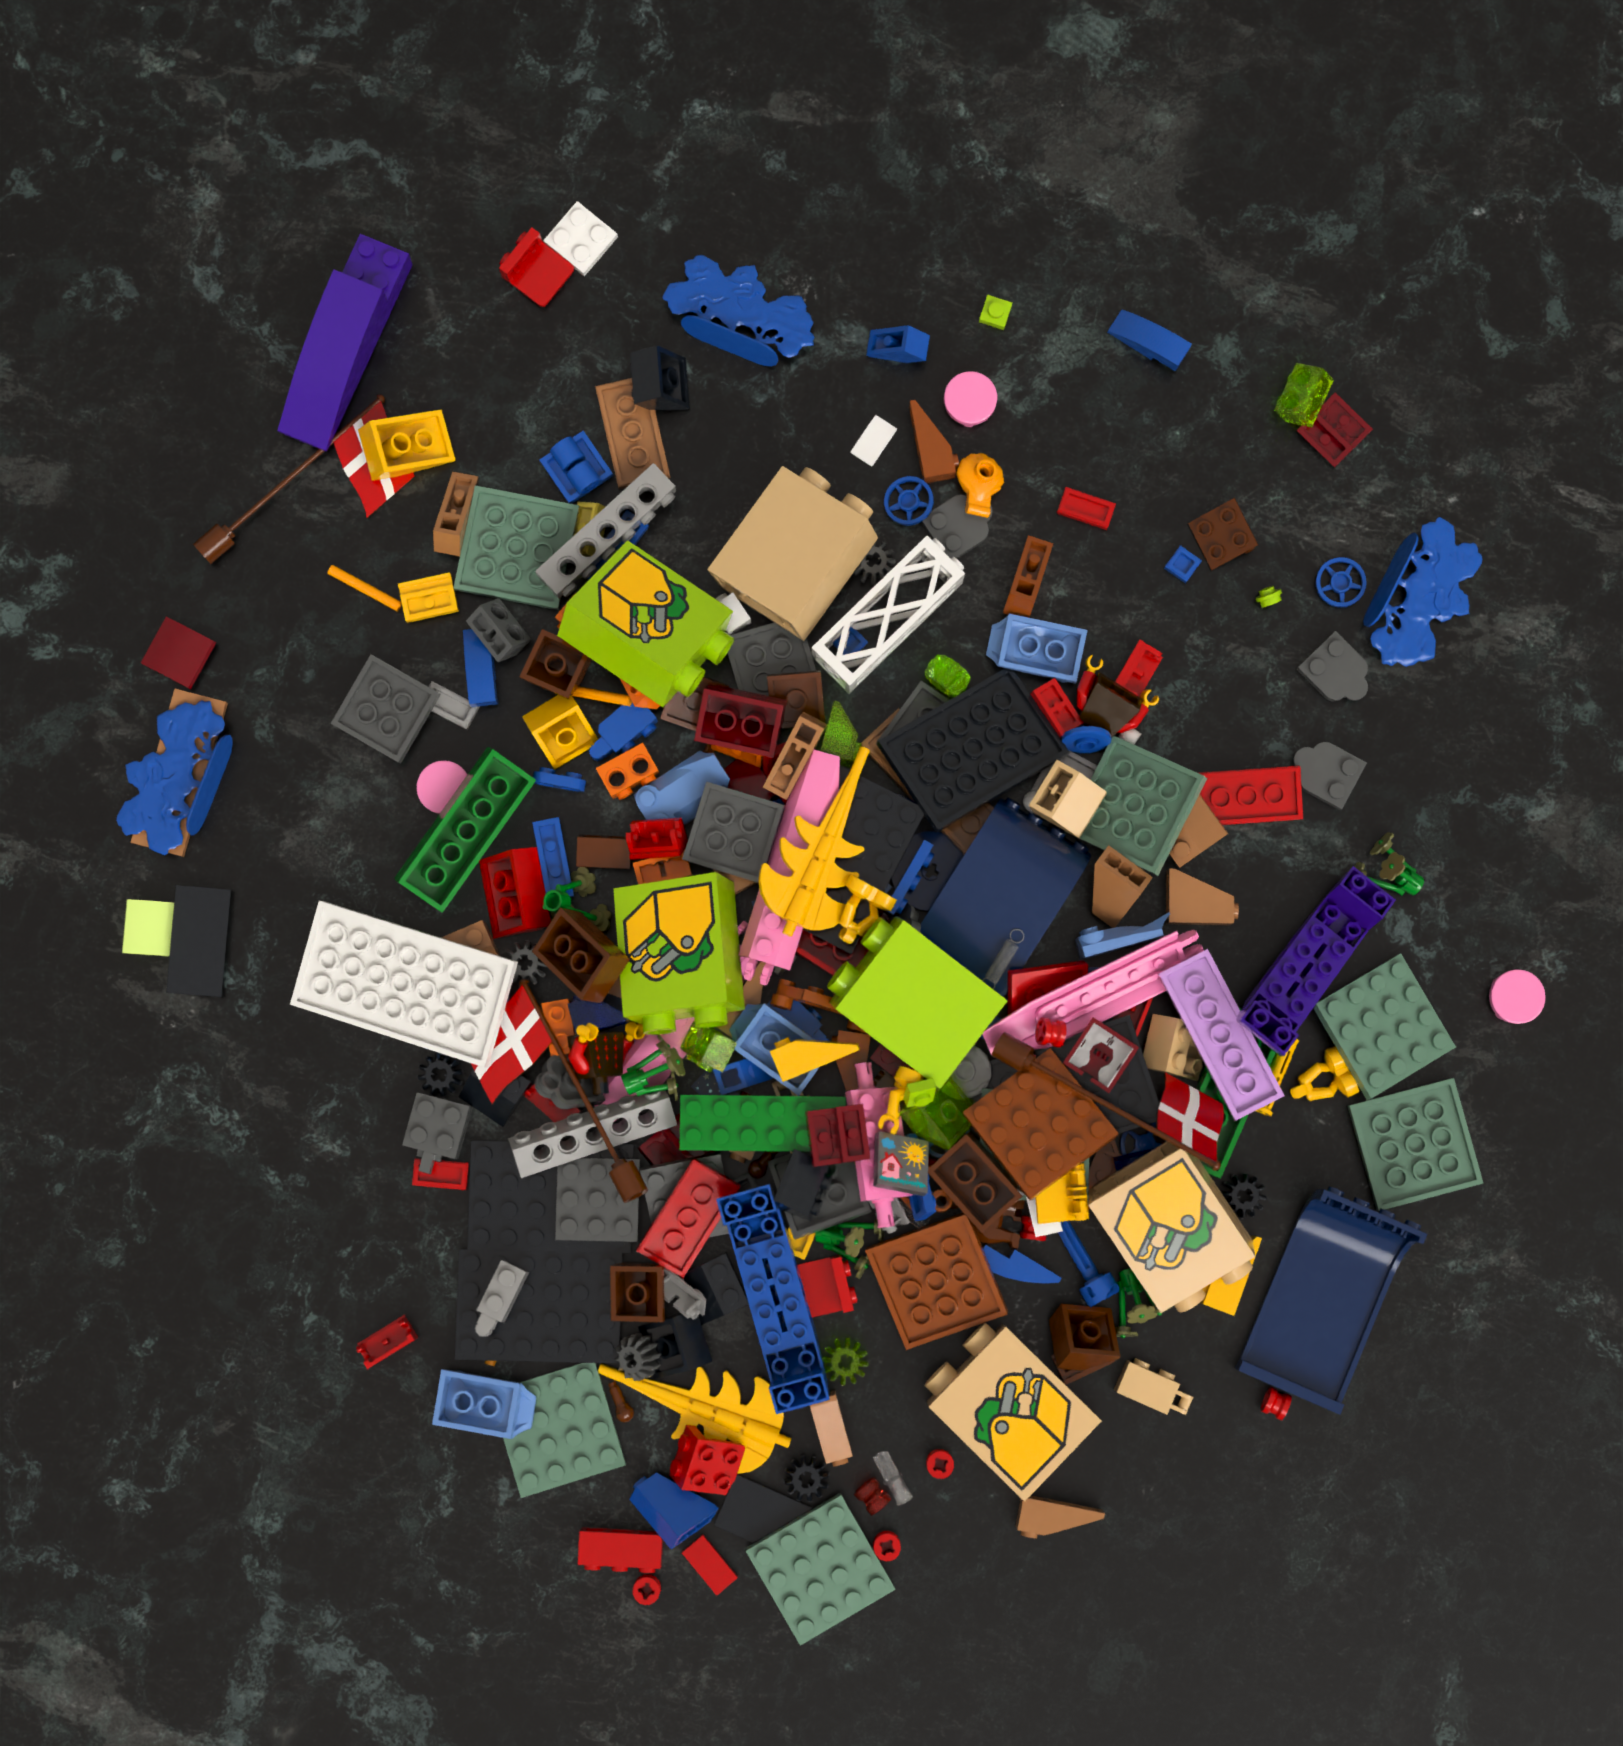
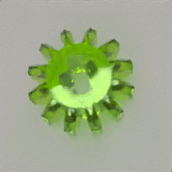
[925,654,971,697]
[822,1338,869,1385]

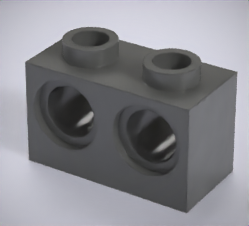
[466,598,531,662]

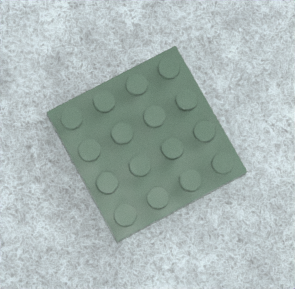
[453,485,580,610]
[1065,736,1207,876]
[1313,954,1456,1100]
[1347,1078,1483,1211]
[503,1363,626,1498]
[745,1493,896,1645]

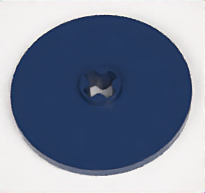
[891,831,964,912]

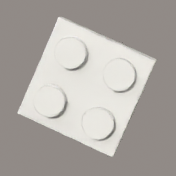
[543,201,618,276]

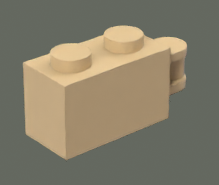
[1114,1358,1193,1415]

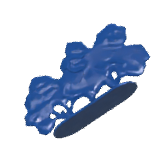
[662,255,814,366]
[1363,517,1483,667]
[116,700,233,855]

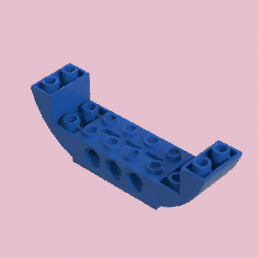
[716,1184,830,1415]

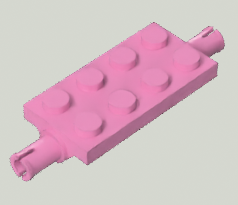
[845,1062,913,1228]

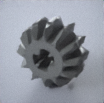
[853,542,896,586]
[506,940,547,984]
[614,1333,662,1381]

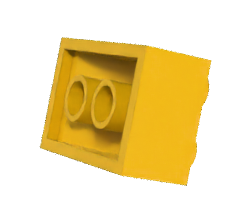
[358,410,456,481]

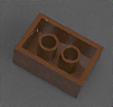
[532,907,630,1003]
[928,1132,1025,1233]

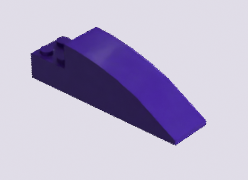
[277,234,413,452]

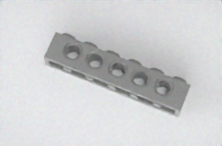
[535,463,676,599]
[508,1090,677,1178]

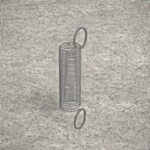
[982,929,1024,989]

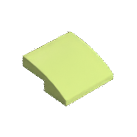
[122,899,174,957]

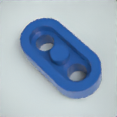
[533,767,586,792]

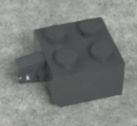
[402,1092,473,1174]

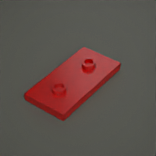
[1197,765,1303,825]
[636,1157,740,1278]

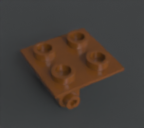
[1188,498,1258,570]

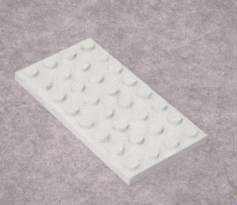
[290,901,518,1067]

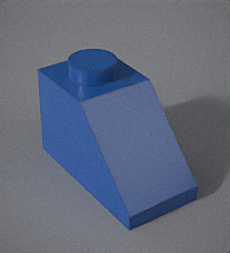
[866,325,930,363]

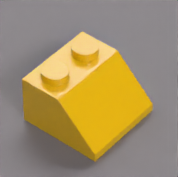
[522,695,598,770]

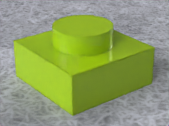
[979,295,1012,330]
[903,1078,936,1108]

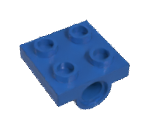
[539,431,614,504]

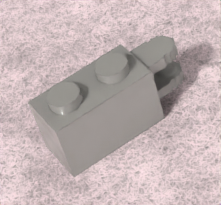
[475,1260,529,1337]

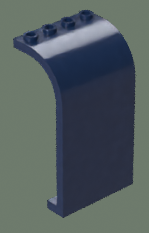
[920,797,1092,997]
[1235,1186,1427,1415]

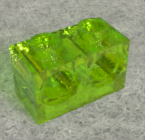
[1275,363,1334,427]
[680,1021,737,1072]

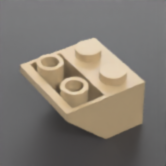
[1029,760,1107,838]
[1143,1014,1203,1081]

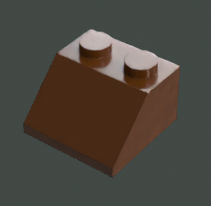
[519,629,592,699]
[610,1262,665,1322]
[1049,1304,1120,1371]

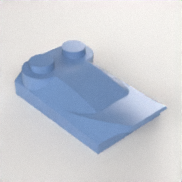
[986,614,1087,684]
[634,751,730,826]
[1075,912,1170,960]
[729,1003,819,1096]
[432,1369,537,1439]

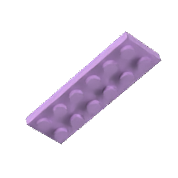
[1158,949,1284,1121]

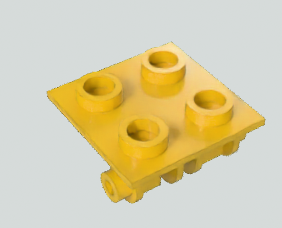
[1035,1163,1089,1224]

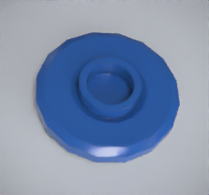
[1061,726,1112,753]

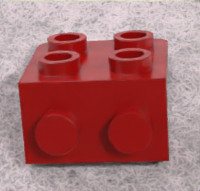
[499,227,574,307]
[797,1255,858,1318]
[670,1425,745,1495]

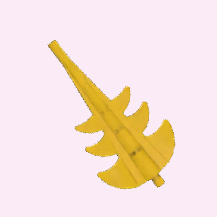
[759,746,870,937]
[598,1363,792,1474]

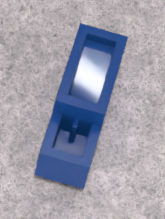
[1107,310,1192,371]
[463,629,498,707]
[982,1244,1062,1283]

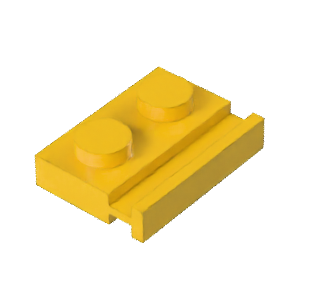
[398,572,459,623]

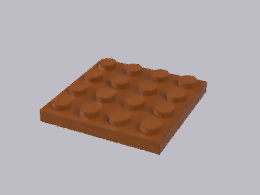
[963,1048,1118,1201]
[865,1213,1008,1350]

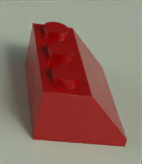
[479,847,551,939]

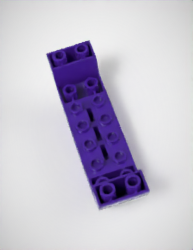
[1236,866,1396,1056]

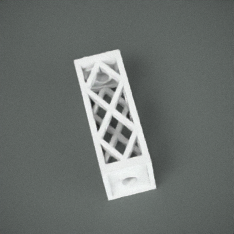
[812,536,965,694]

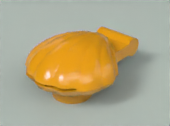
[956,453,1004,518]

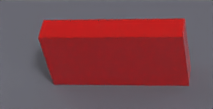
[1057,487,1116,530]
[412,1158,470,1190]
[682,1534,738,1596]

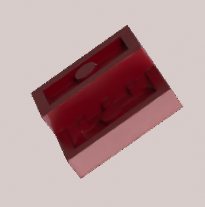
[1297,393,1373,468]
[141,617,216,689]
[724,759,777,801]
[805,1104,870,1167]
[638,1113,716,1166]

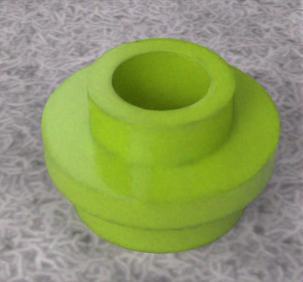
[1255,586,1282,608]

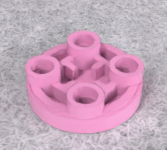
[944,371,997,427]
[417,761,468,814]
[1489,970,1545,1024]

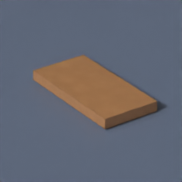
[595,378,670,489]

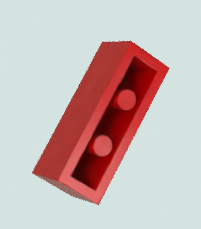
[578,1527,663,1573]

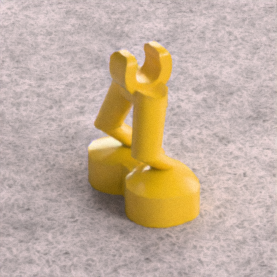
[838,874,897,944]
[1290,1045,1359,1101]
[878,1066,924,1135]

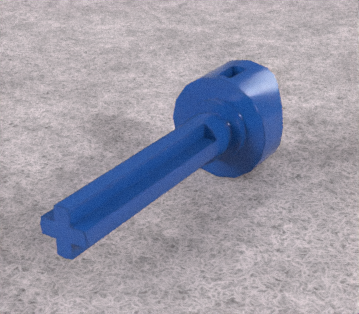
[1058,1221,1119,1307]

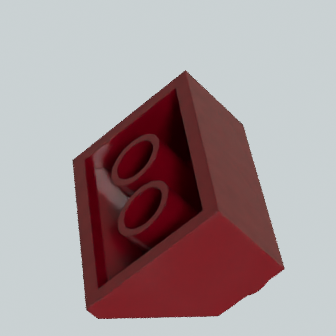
[694,683,787,758]

